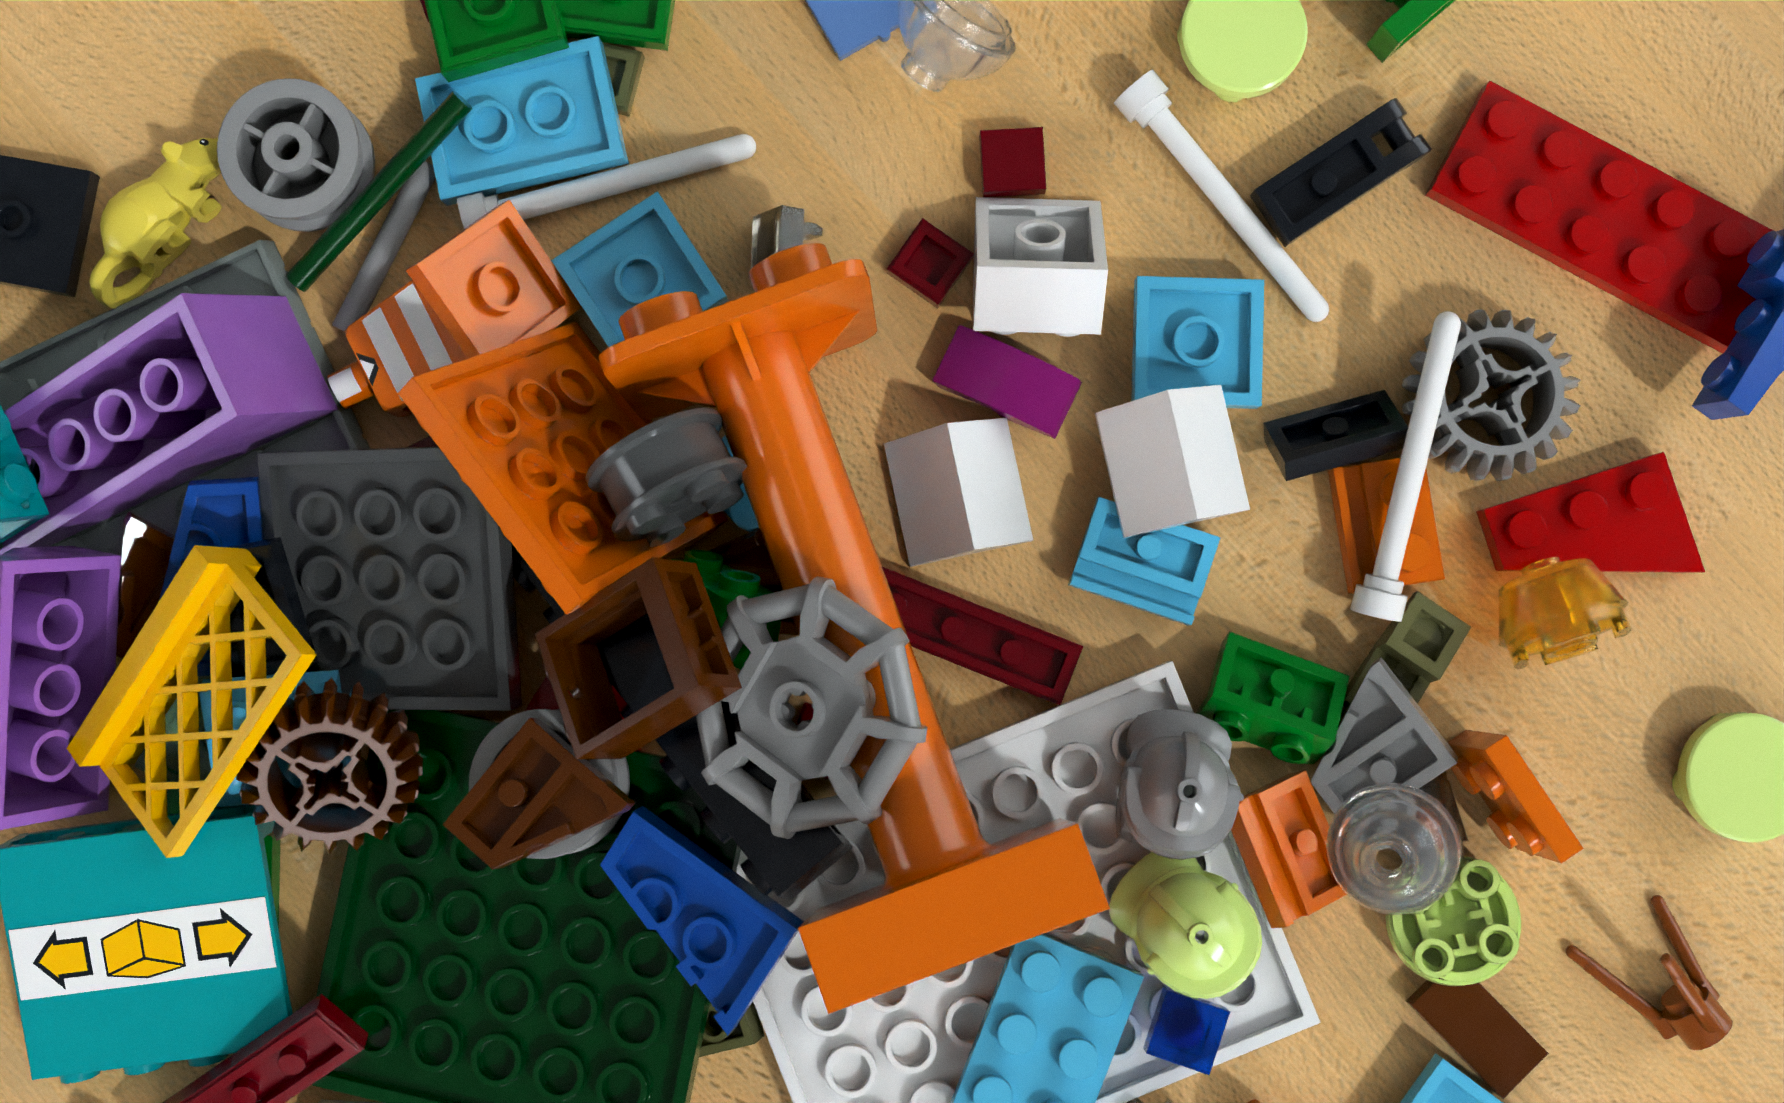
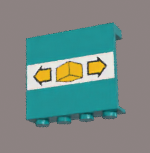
[0,805,292,1084]

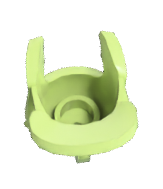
[1109,852,1262,999]

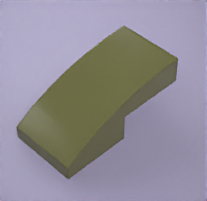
[1343,591,1471,709]

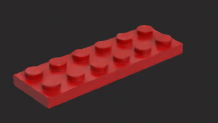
[1425,81,1774,354]

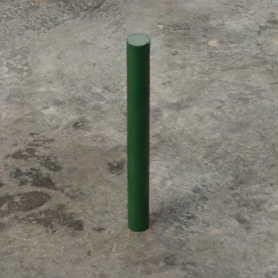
[286,91,473,292]

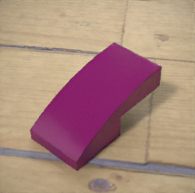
[932,324,1082,439]

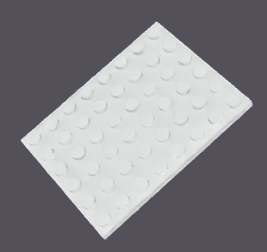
[736,661,1321,1103]

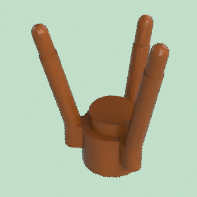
[1565,895,1733,1050]

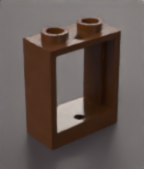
[535,557,742,759]

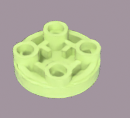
[1177,0,1308,102]
[1672,712,1784,842]
[1385,854,1521,986]

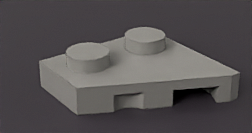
[1310,657,1458,834]

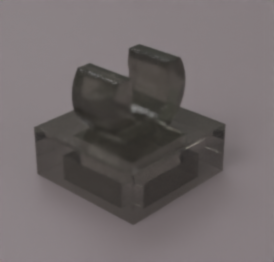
[751,205,823,268]

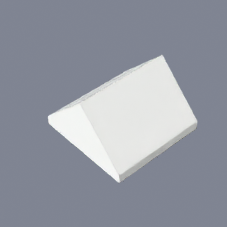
[1095,385,1250,538]
[884,418,1033,567]

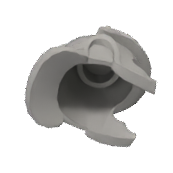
[1116,709,1244,860]

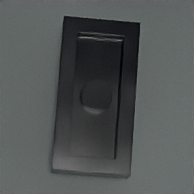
[1263,390,1408,481]

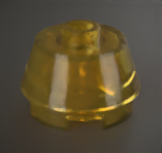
[1498,557,1631,669]

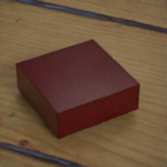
[979,127,1047,197]
[887,218,974,309]

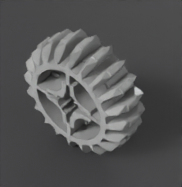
[1402,309,1580,481]

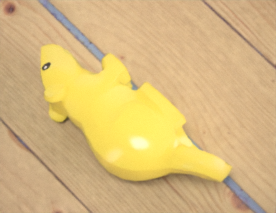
[89,138,222,309]

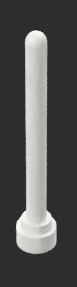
[1114,70,1329,322]
[457,134,756,229]
[1350,311,1461,622]

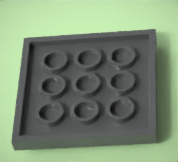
[257,447,522,711]

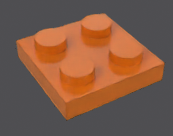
[406,199,582,358]
[1447,730,1584,864]

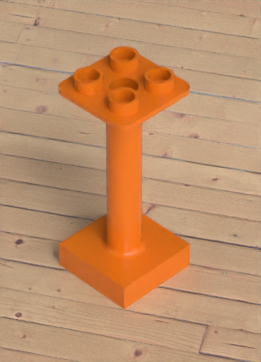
[599,243,1110,1014]

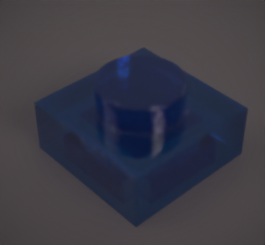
[1143,986,1230,1075]

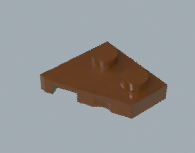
[443,718,635,870]

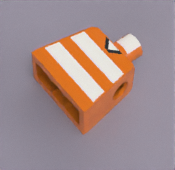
[327,280,467,417]

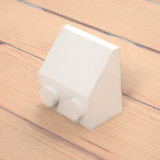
[973,197,1108,337]

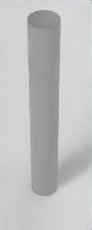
[332,161,435,332]

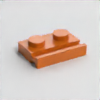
[1327,458,1445,594]
[1231,770,1355,928]

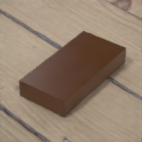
[1406,978,1549,1099]

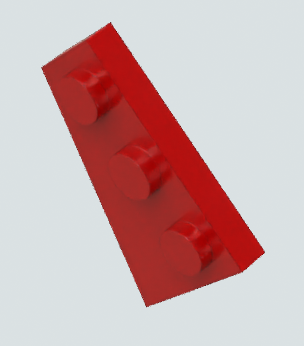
[1476,452,1705,573]

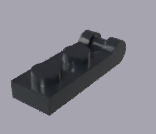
[1250,98,1432,247]

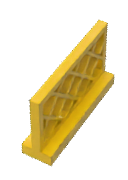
[66,545,317,858]

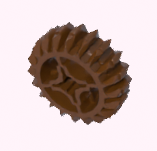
[236,677,423,855]

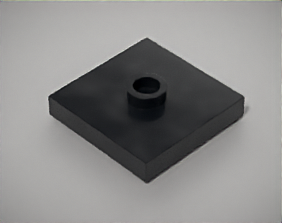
[0,155,100,297]

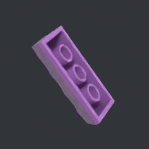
[0,546,121,830]

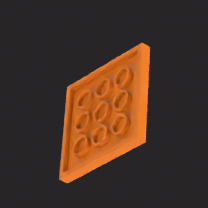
[398,322,728,615]

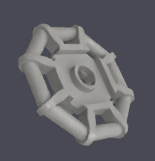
[696,576,928,839]

